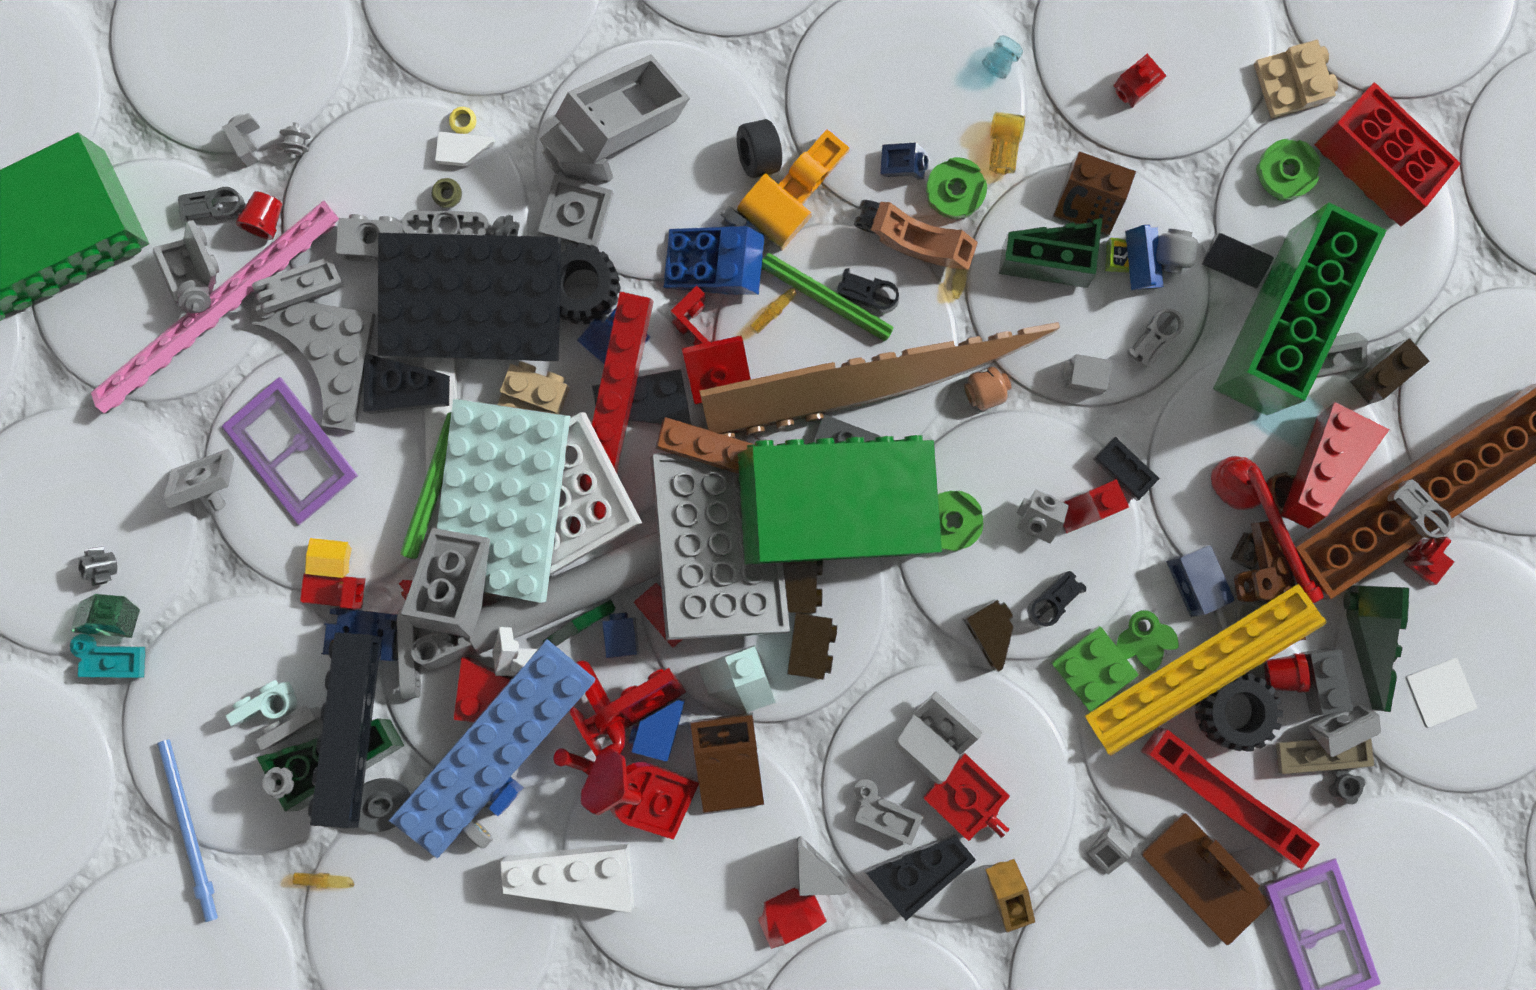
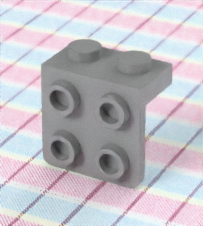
[152,220,219,306]
[895,691,982,784]

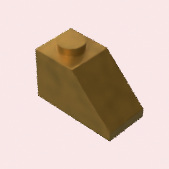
[985,859,1035,932]

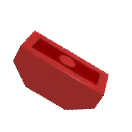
[758,887,827,949]

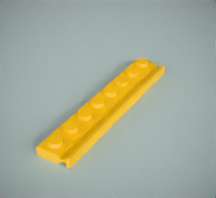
[1085,584,1327,756]

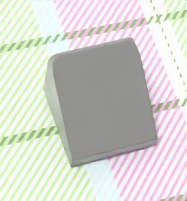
[1086,826,1133,875]

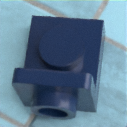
[880,142,929,180]

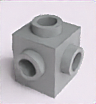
[1017,489,1069,544]

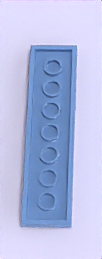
[389,639,595,859]

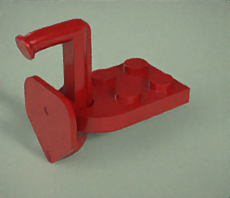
[569,661,687,757]
[553,748,699,840]

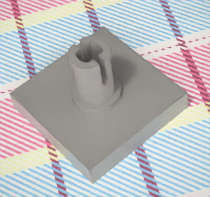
[163,449,234,513]

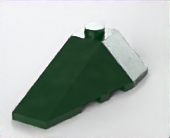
[1343,585,1409,712]

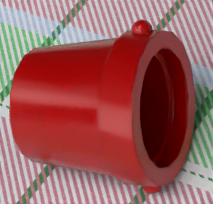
[235,191,283,240]
[1264,652,1310,693]

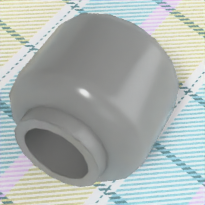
[1156,229,1198,274]

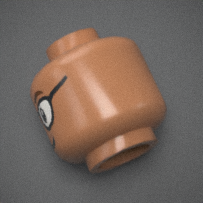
[964,367,1011,410]

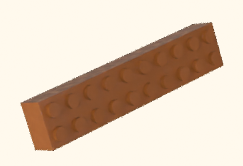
[1293,383,1536,600]

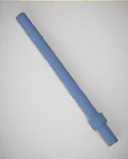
[157,739,218,922]

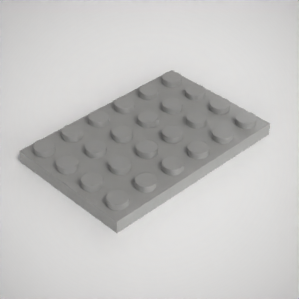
[650,454,790,640]

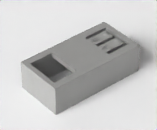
[555,54,690,162]

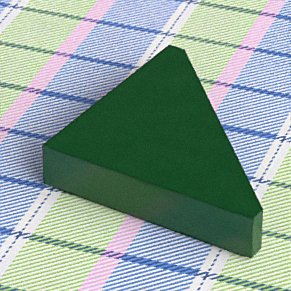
[543,600,616,646]

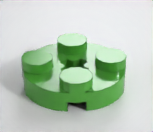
[1256,139,1320,201]
[926,157,987,219]
[938,490,984,551]

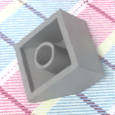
[540,122,614,182]

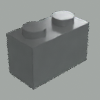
[1301,648,1353,716]

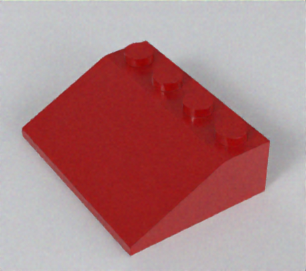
[1314,82,1461,227]

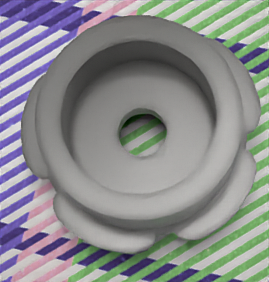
[262,767,294,798]

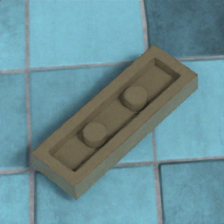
[1275,738,1374,774]

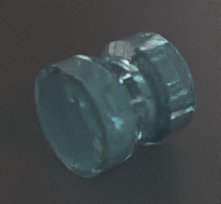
[982,35,1023,79]

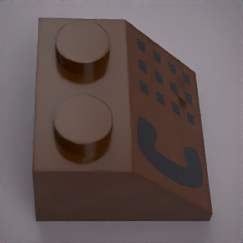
[1053,151,1136,236]

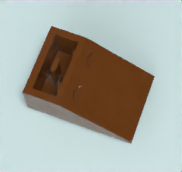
[690,712,764,813]

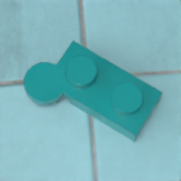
[70,634,145,678]

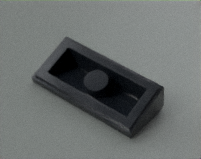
[1202,233,1274,289]

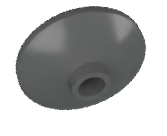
[359,778,410,832]

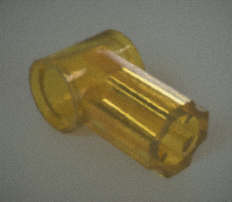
[989,111,1025,175]

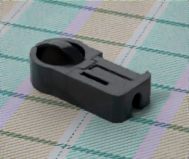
[837,268,899,313]
[1027,571,1086,627]

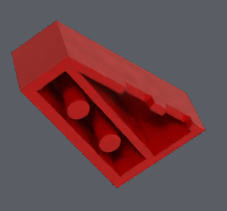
[453,656,512,722]

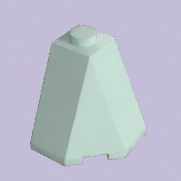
[698,645,776,713]

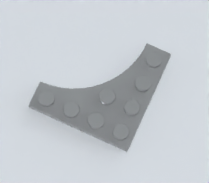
[249,293,376,432]

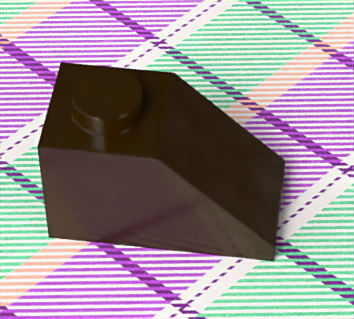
[962,600,1014,672]

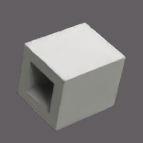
[1062,354,1112,394]

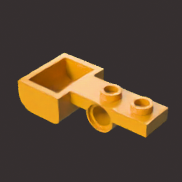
[737,129,850,251]

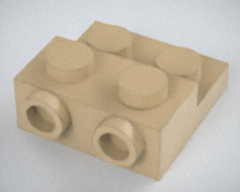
[1254,39,1338,119]
[497,361,570,414]

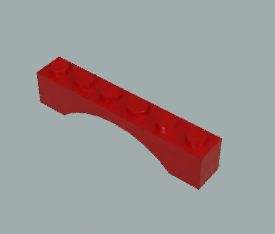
[1140,727,1320,869]

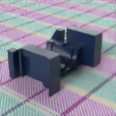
[321,608,398,661]

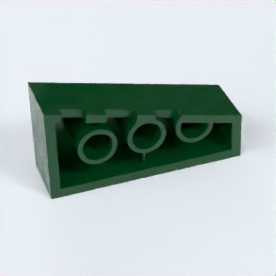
[256,718,404,812]

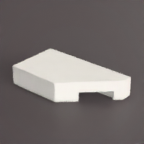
[435,132,495,167]

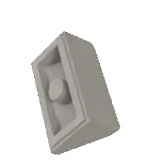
[1317,333,1368,377]
[1308,702,1381,757]

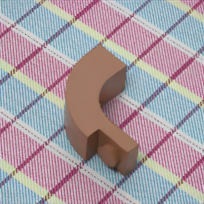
[871,202,978,270]

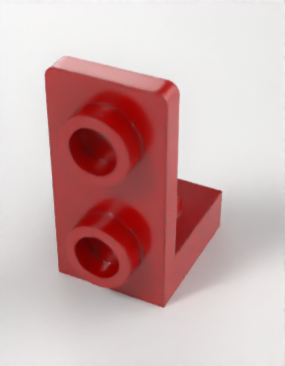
[670,286,709,345]
[1402,537,1455,585]
[300,573,366,609]

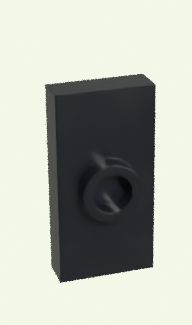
[1093,437,1160,501]

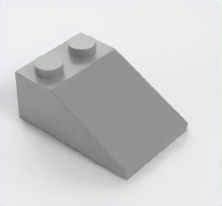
[401,528,490,638]

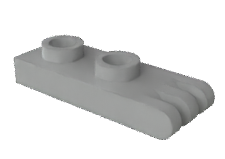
[252,256,343,313]

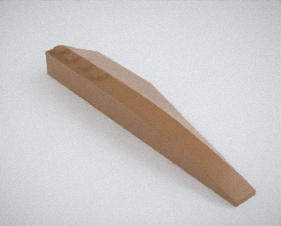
[700,322,1060,438]

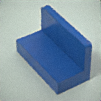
[1125,224,1164,291]

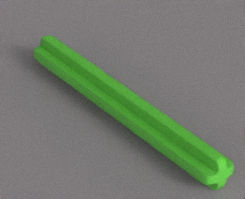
[761,253,893,341]
[400,412,451,559]

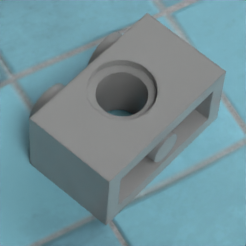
[336,214,405,262]

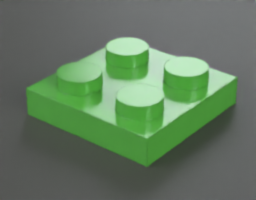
[1051,626,1139,712]

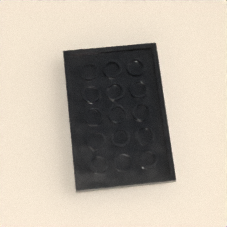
[378,233,561,361]

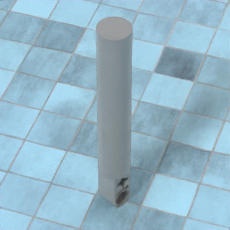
[411,531,660,670]

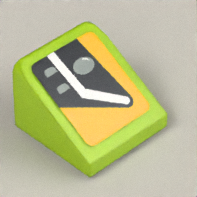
[1105,237,1129,273]

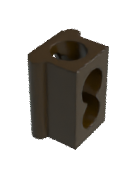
[1230,532,1258,570]

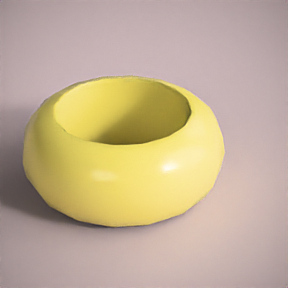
[449,107,476,134]

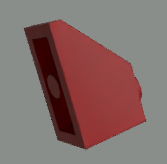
[1062,479,1129,534]

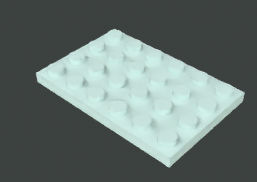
[437,399,570,603]

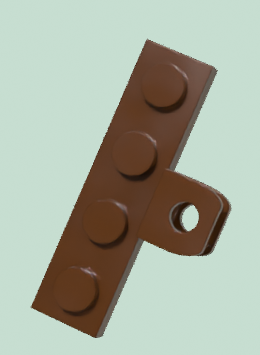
[1234,521,1306,641]

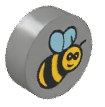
[463,819,493,848]

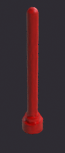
[1248,466,1324,603]

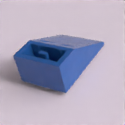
[663,226,765,295]

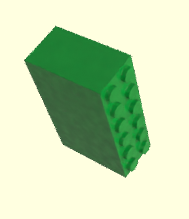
[0,132,150,321]
[1213,202,1387,416]
[738,435,942,565]

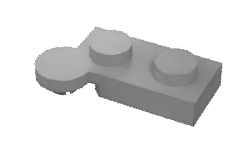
[853,778,923,845]

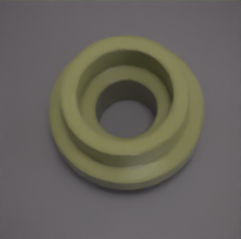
[431,178,462,208]

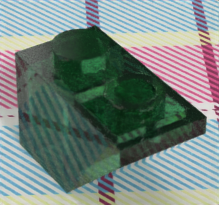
[71,594,140,638]

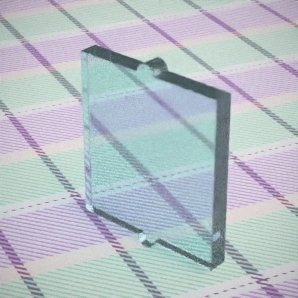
[1251,396,1323,448]

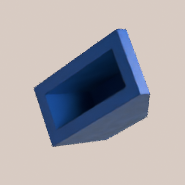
[628,698,685,762]

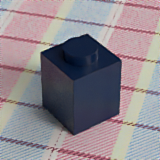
[602,612,640,658]

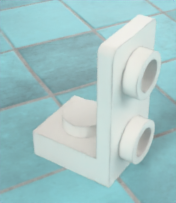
[492,627,537,676]

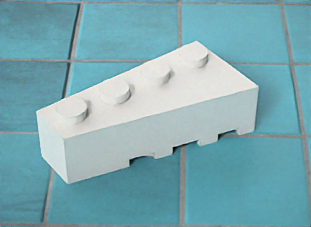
[500,843,634,913]

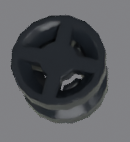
[854,200,880,234]

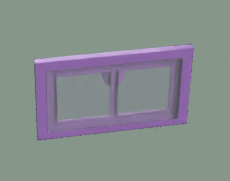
[222,377,358,525]
[1264,858,1381,990]

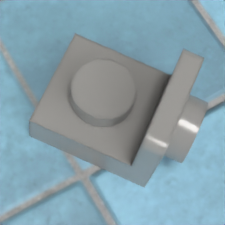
[222,113,260,167]

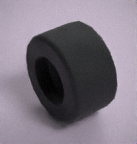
[736,119,782,178]

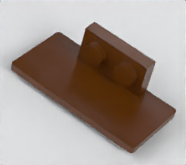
[1141,813,1270,945]

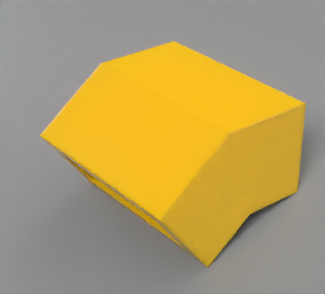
[305,538,352,578]

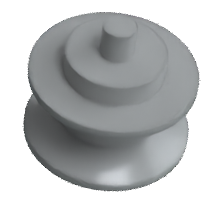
[278,122,311,159]
[177,280,211,313]

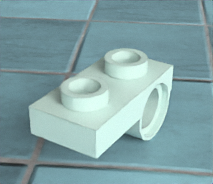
[225,680,297,726]

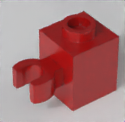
[1113,53,1167,108]

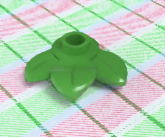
[1117,610,1179,671]

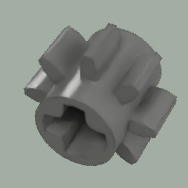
[78,546,118,586]

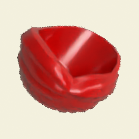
[1211,456,1264,510]

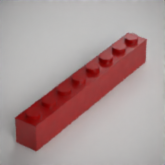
[570,291,654,534]

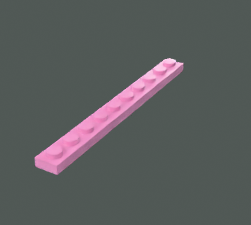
[91,201,339,413]

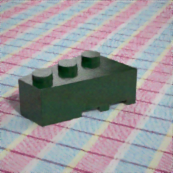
[999,219,1102,288]

